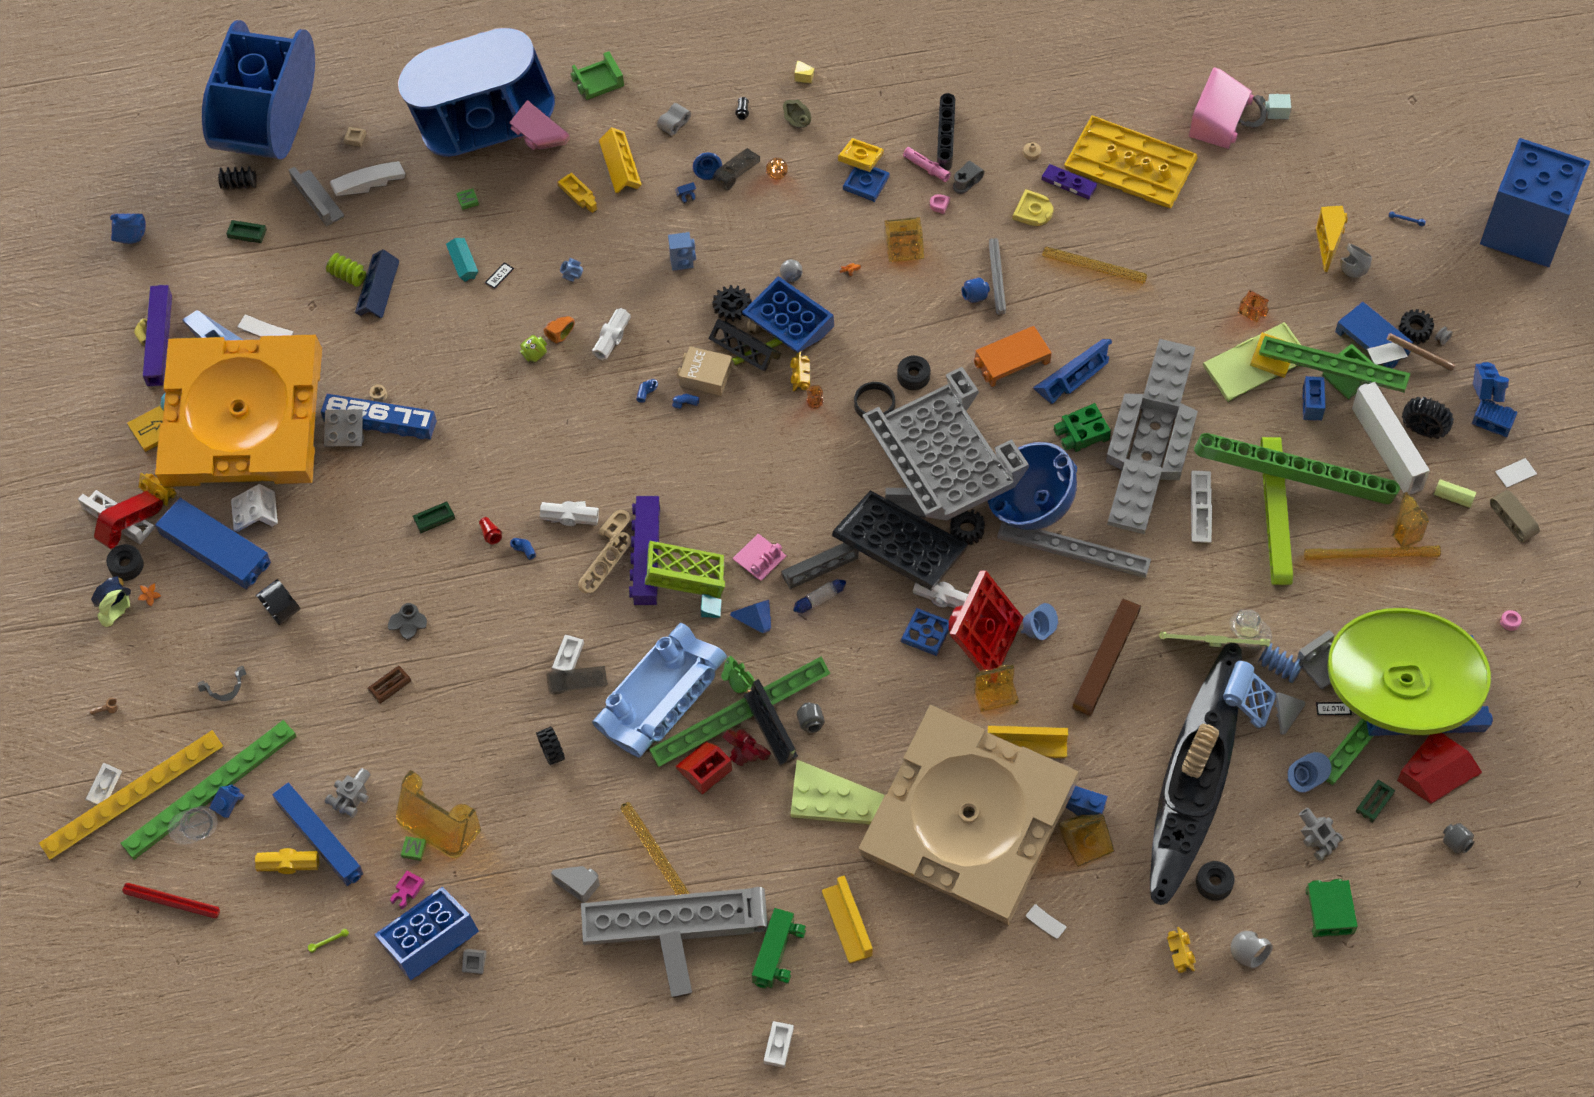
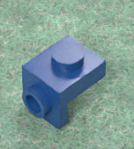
[209,785,245,818]

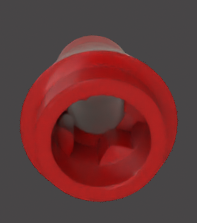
[479,517,502,545]

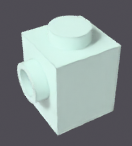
[1264,94,1291,119]

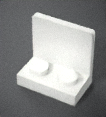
[231,484,278,532]

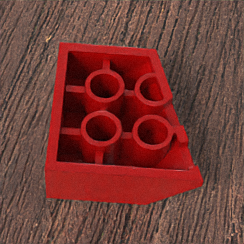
[1397,733,1482,804]

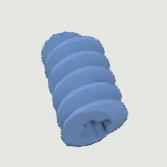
[1258,643,1303,683]

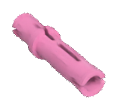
[903,147,951,182]

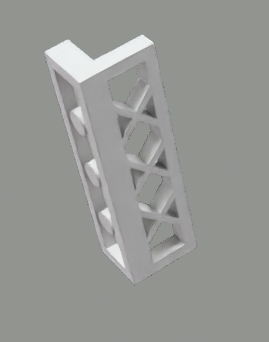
[78,490,155,544]

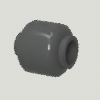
[797,702,825,733]
[1443,823,1475,854]

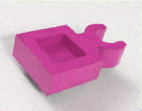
[390,871,425,909]

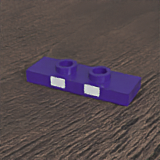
[1041,164,1097,200]

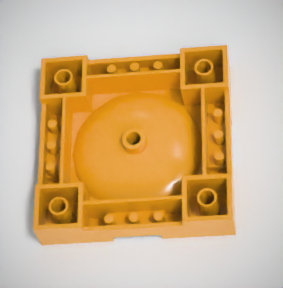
[155,335,322,487]

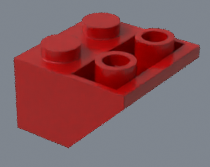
[676,742,732,795]

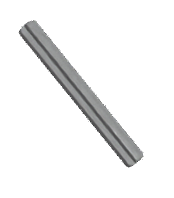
[989,238,1006,315]

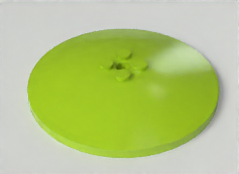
[1327,608,1491,735]

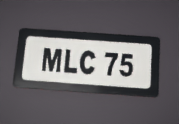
[485,262,514,289]
[1316,702,1352,716]

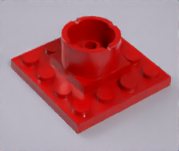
[949,570,1024,681]

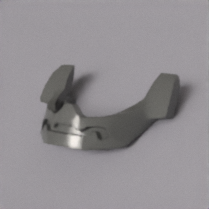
[1238,95,1267,127]
[197,666,247,701]

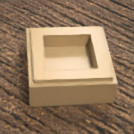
[344,127,366,147]

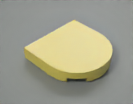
[1012,189,1053,226]

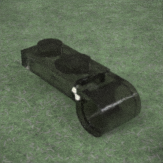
[713,148,760,190]
[546,666,608,695]

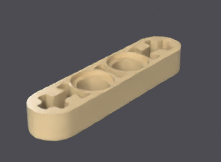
[578,532,631,594]

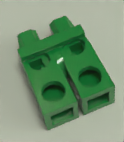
[1053,403,1111,452]

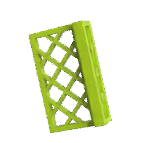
[645,541,725,598]

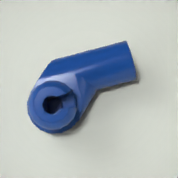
[510,538,536,560]

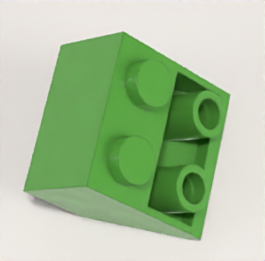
[1322,344,1374,399]

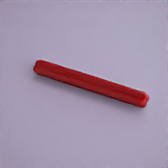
[122,883,220,919]

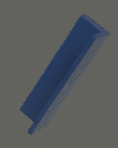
[355,249,399,318]

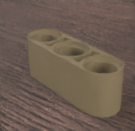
[1490,490,1540,542]

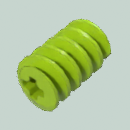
[326,253,366,287]

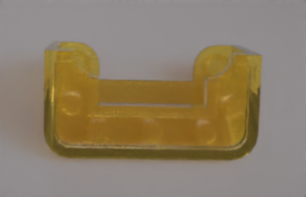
[395,770,481,858]

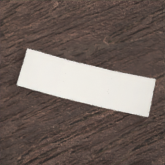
[238,314,294,336]

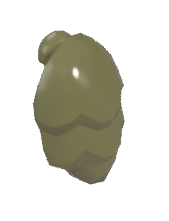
[783,99,812,128]

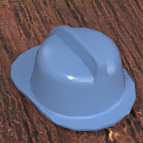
[1021,603,1058,640]
[1287,752,1331,792]

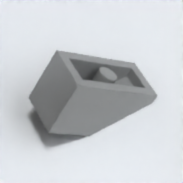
[551,866,600,903]

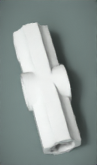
[592,308,631,360]
[540,501,599,526]
[913,582,968,608]

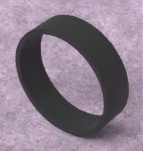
[854,382,895,419]

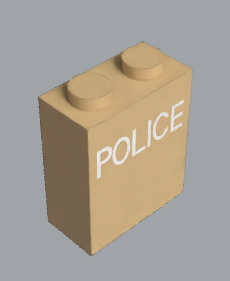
[677,347,733,396]

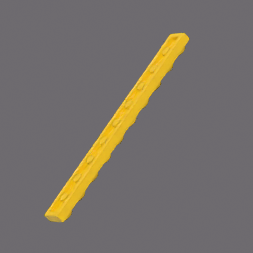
[39,730,223,860]

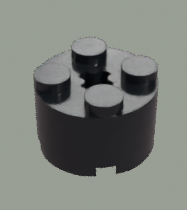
[256,579,301,625]

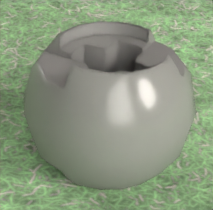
[780,259,803,282]

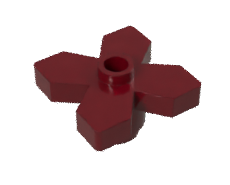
[723,729,772,766]

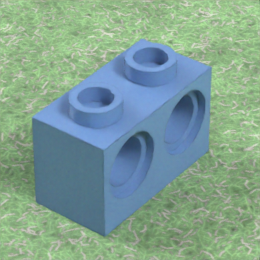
[668,232,696,271]

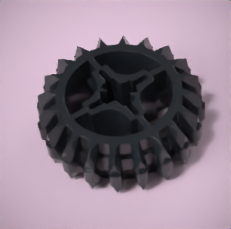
[1402,396,1454,439]

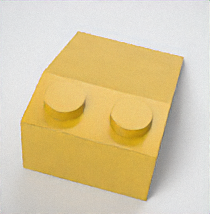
[1316,206,1348,272]

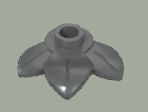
[388,603,427,640]

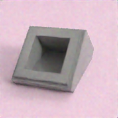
[462,949,487,974]

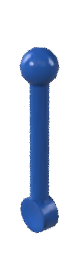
[1389,211,1426,226]

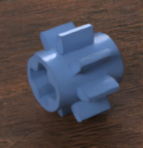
[560,258,583,282]

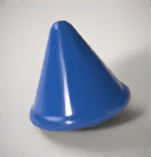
[693,152,722,180]

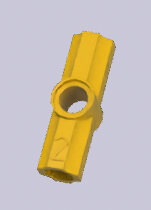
[255,848,320,874]

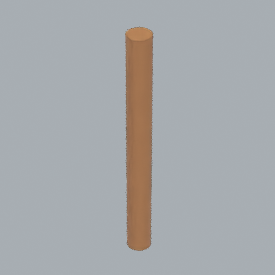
[1387,333,1455,371]

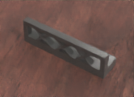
[781,543,858,589]

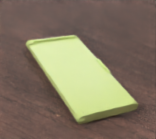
[1203,322,1301,401]
[1159,632,1270,647]

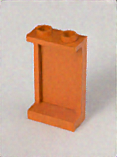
[974,326,1052,387]

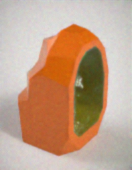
[544,316,575,343]

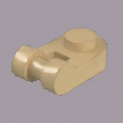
[599,510,631,541]

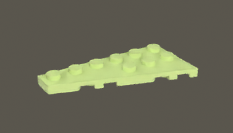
[791,760,885,824]

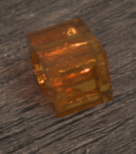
[1238,290,1269,323]

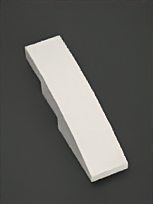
[330,161,405,196]
[1191,471,1212,543]

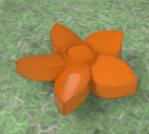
[840,263,861,276]
[138,583,161,606]

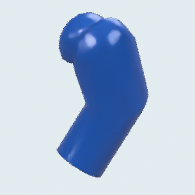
[636,379,658,403]
[672,394,700,409]

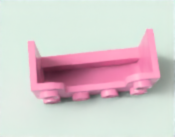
[509,100,570,150]

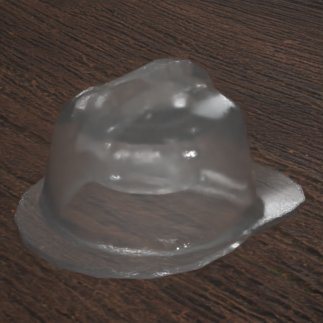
[1230,609,1272,649]
[168,806,217,845]

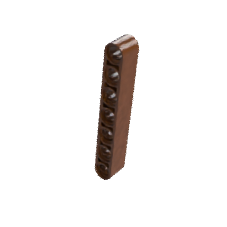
[1072,598,1141,717]

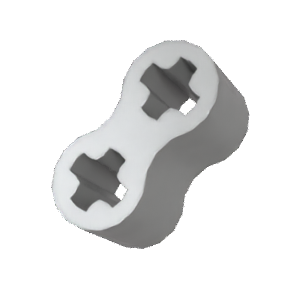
[657,103,691,136]

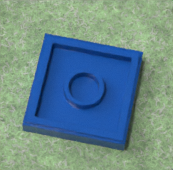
[843,167,890,202]

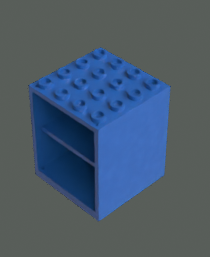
[1480,138,1590,268]

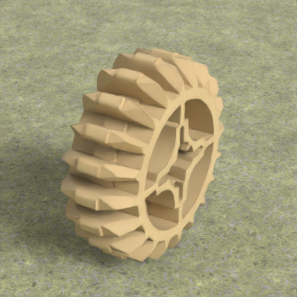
[1182,723,1219,778]

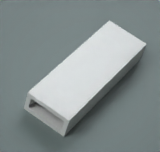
[1352,382,1430,496]

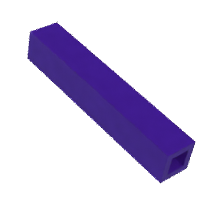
[143,285,172,386]

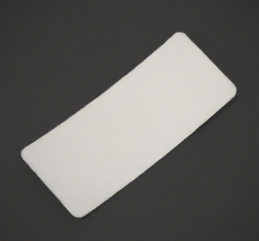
[1026,904,1066,938]

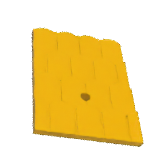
[1064,115,1198,208]

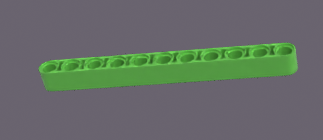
[1194,433,1400,504]

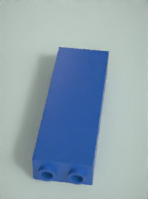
[155,498,271,589]

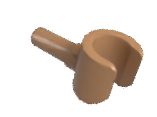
[90,698,118,715]

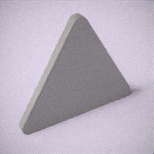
[1275,692,1305,735]

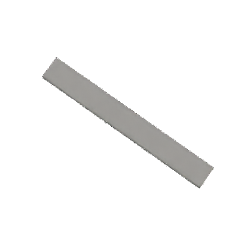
[997,522,1151,578]

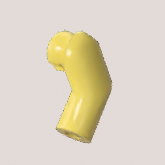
[134,319,147,346]

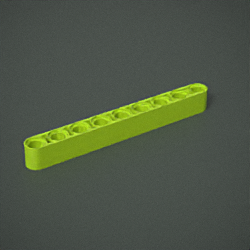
[1260,437,1293,585]

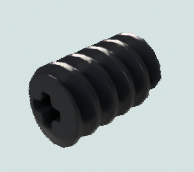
[218,166,257,190]

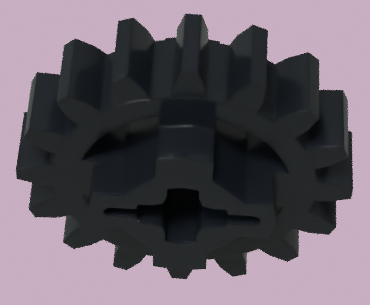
[712,285,752,322]

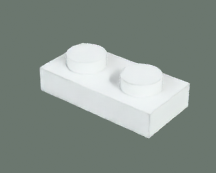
[552,635,584,676]
[85,763,122,805]
[764,1021,794,1068]

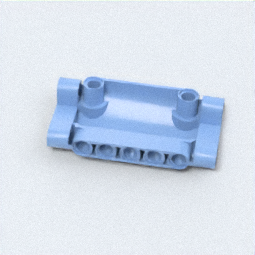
[592,623,727,758]

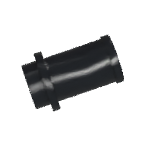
[735,97,749,120]

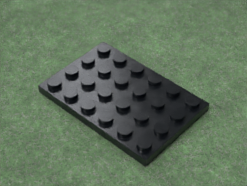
[832,490,968,591]

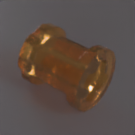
[806,385,823,409]

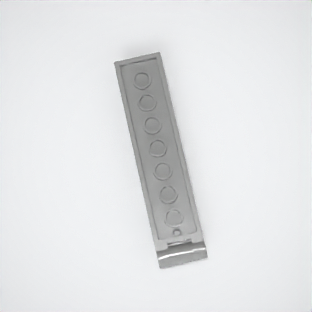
[581,887,768,945]

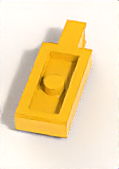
[557,172,598,213]

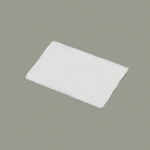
[1367,342,1408,365]
[1495,458,1537,487]

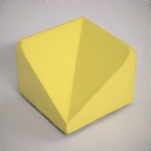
[794,61,814,83]

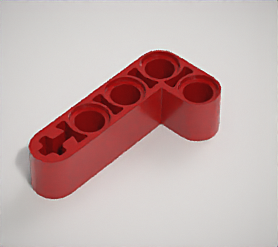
[94,491,163,549]

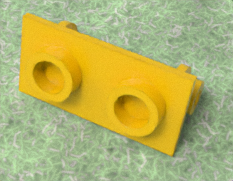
[790,351,810,391]
[139,473,177,506]
[1167,927,1196,973]

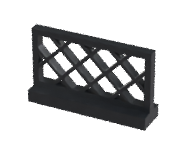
[743,679,798,766]

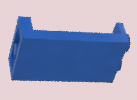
[1335,302,1412,369]

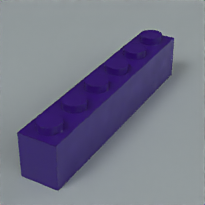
[629,496,660,605]

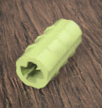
[1434,479,1476,508]

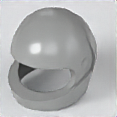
[1340,243,1372,278]
[1231,931,1273,968]

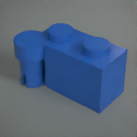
[1473,362,1509,402]

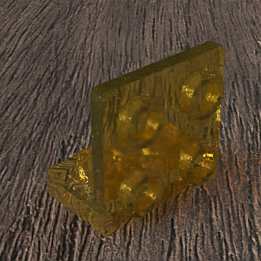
[974,665,1019,712]

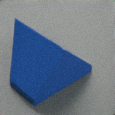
[730,600,771,633]

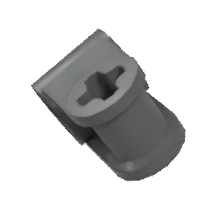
[953,161,985,194]

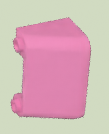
[1189,67,1254,149]

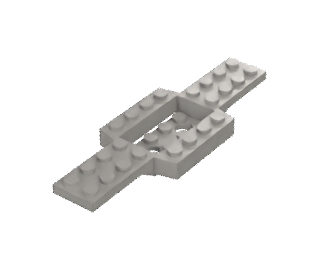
[1106,339,1198,534]

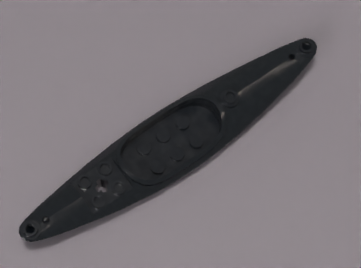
[1150,642,1242,905]

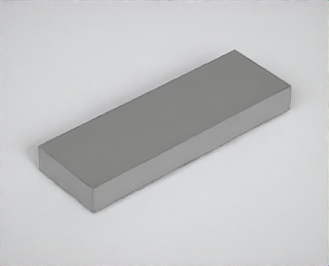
[659,930,692,997]

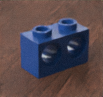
[1302,376,1325,421]

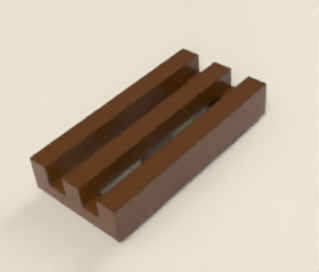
[367,665,411,704]

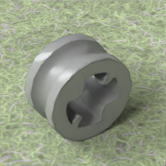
[1435,326,1453,345]

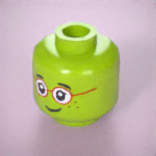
[520,335,547,362]

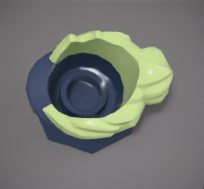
[91,577,131,627]

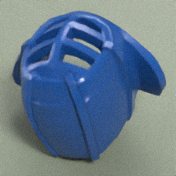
[110,214,146,244]

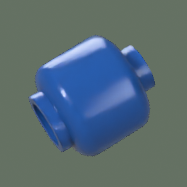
[961,278,990,303]

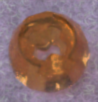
[766,158,788,180]

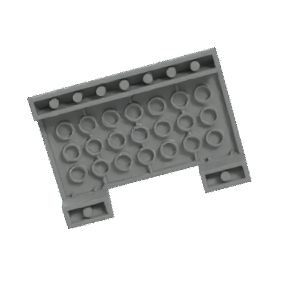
[862,367,1029,520]

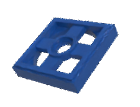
[901,608,949,656]

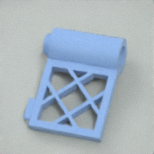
[1223,661,1276,728]

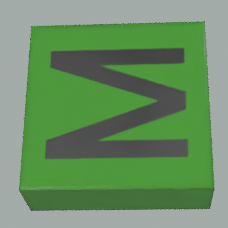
[456,188,479,210]
[401,836,427,861]

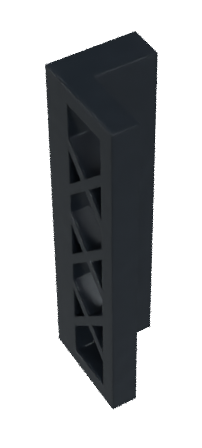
[708,319,781,372]

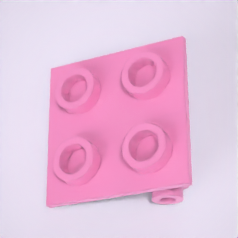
[732,534,787,581]

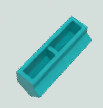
[446,238,478,282]

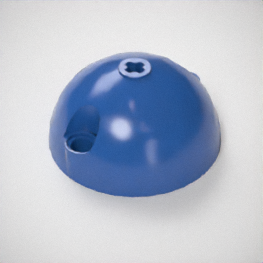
[988,442,1077,530]

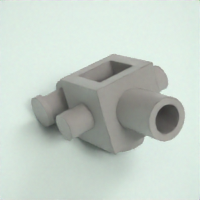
[325,768,371,818]
[1299,808,1343,861]

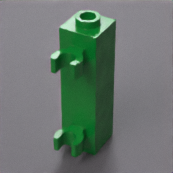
[752,908,806,989]

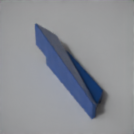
[1033,339,1112,404]

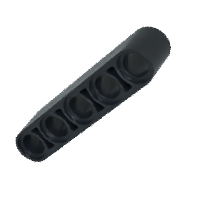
[937,93,956,171]

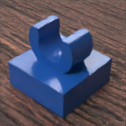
[675,182,696,203]

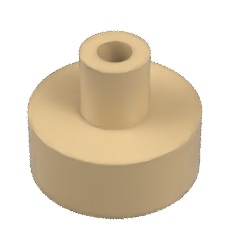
[1023,142,1041,161]

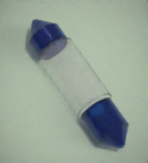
[793,579,847,614]

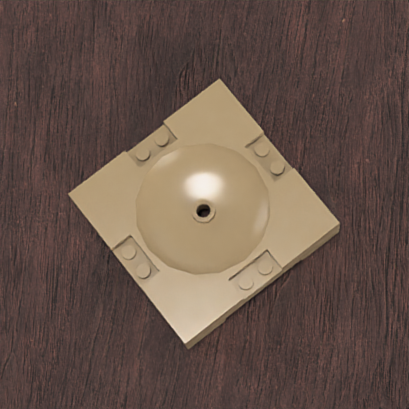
[858,705,1079,925]

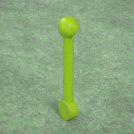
[308,929,349,953]

